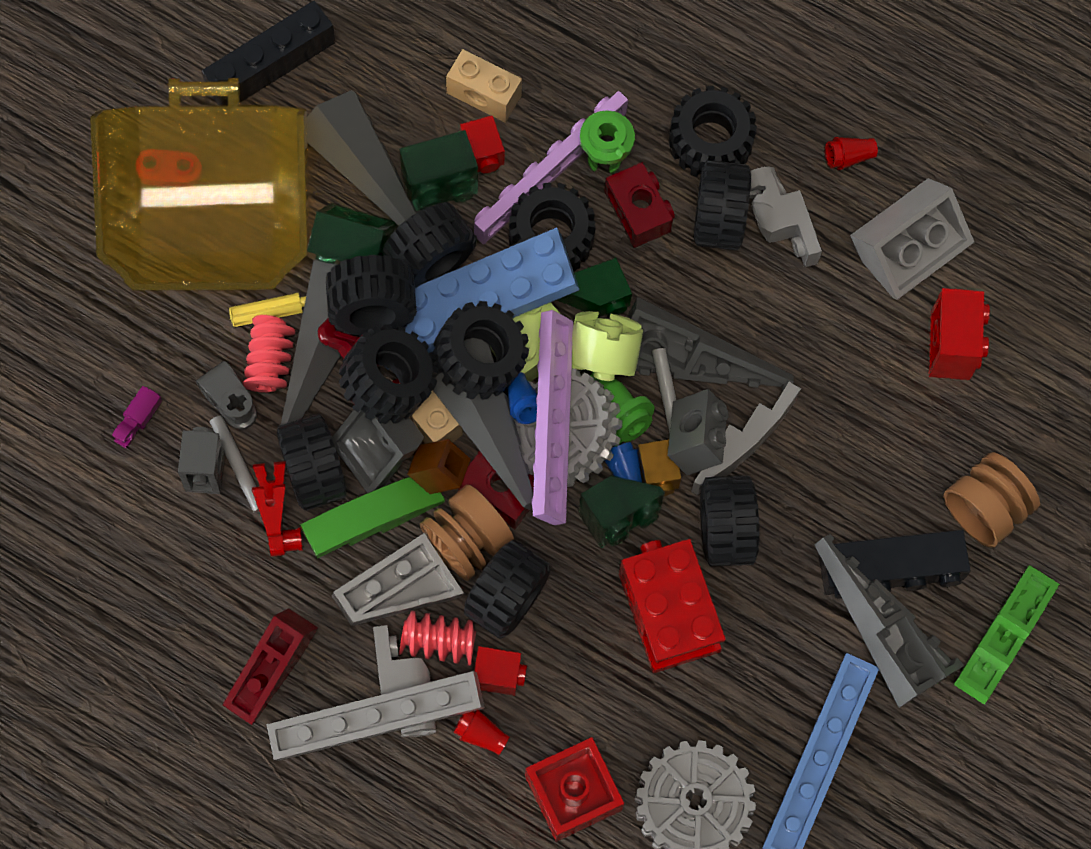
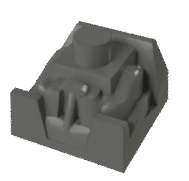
[332,410,424,493]

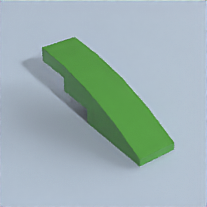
[300,477,445,559]
[954,565,1060,704]

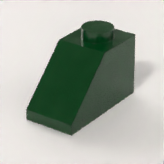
[557,258,632,318]

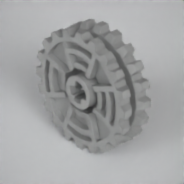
[514,368,622,487]
[635,740,756,849]

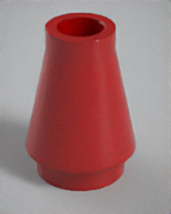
[825,137,878,170]
[453,710,510,755]

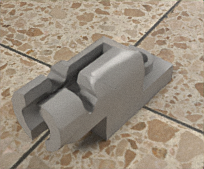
[750,166,822,267]
[373,625,436,737]

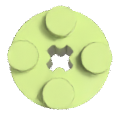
[572,311,643,381]

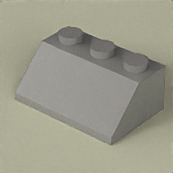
[850,178,974,300]

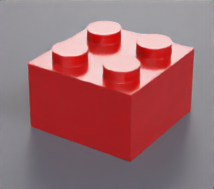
[929,288,990,380]
[525,737,624,842]

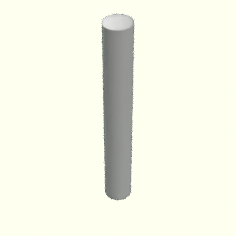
[652,348,676,433]
[210,416,259,513]

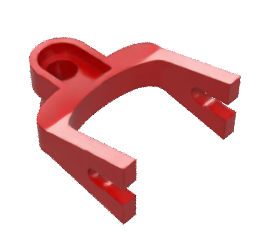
[252,461,303,557]

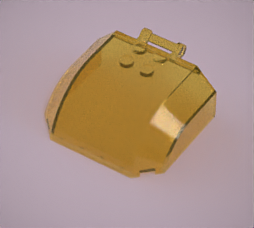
[90,78,309,291]

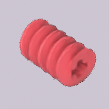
[242,315,296,393]
[399,611,476,666]

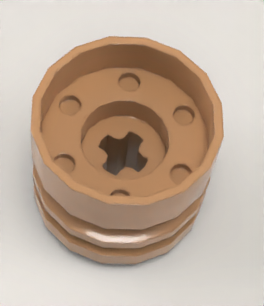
[944,452,1040,548]
[420,485,514,581]

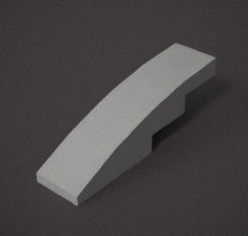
[691,382,801,495]

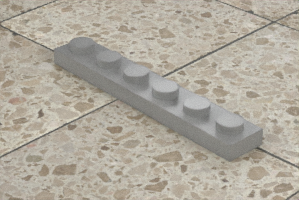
[266,671,485,761]

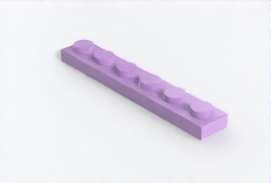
[474,91,628,245]
[532,310,573,525]

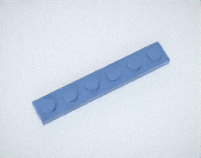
[762,653,879,849]

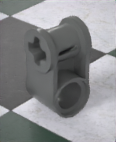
[196,361,257,430]

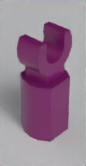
[112,386,162,449]

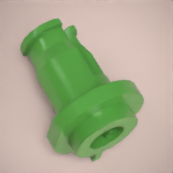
[580,110,635,174]
[590,372,655,447]

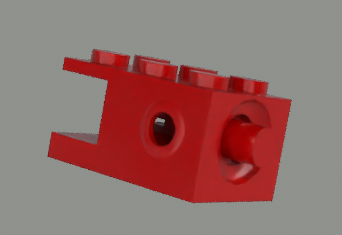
[619,539,726,674]

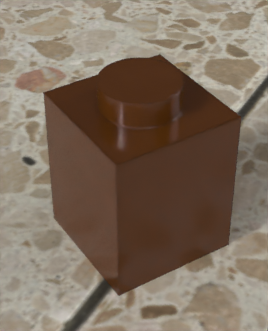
[407,439,471,494]

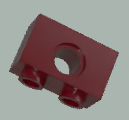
[604,162,675,248]
[458,451,534,530]

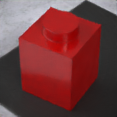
[460,115,505,174]
[474,646,527,696]

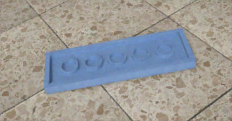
[385,227,579,370]

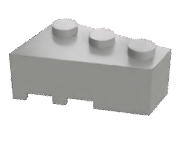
[332,533,464,626]

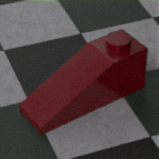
[222,608,318,725]

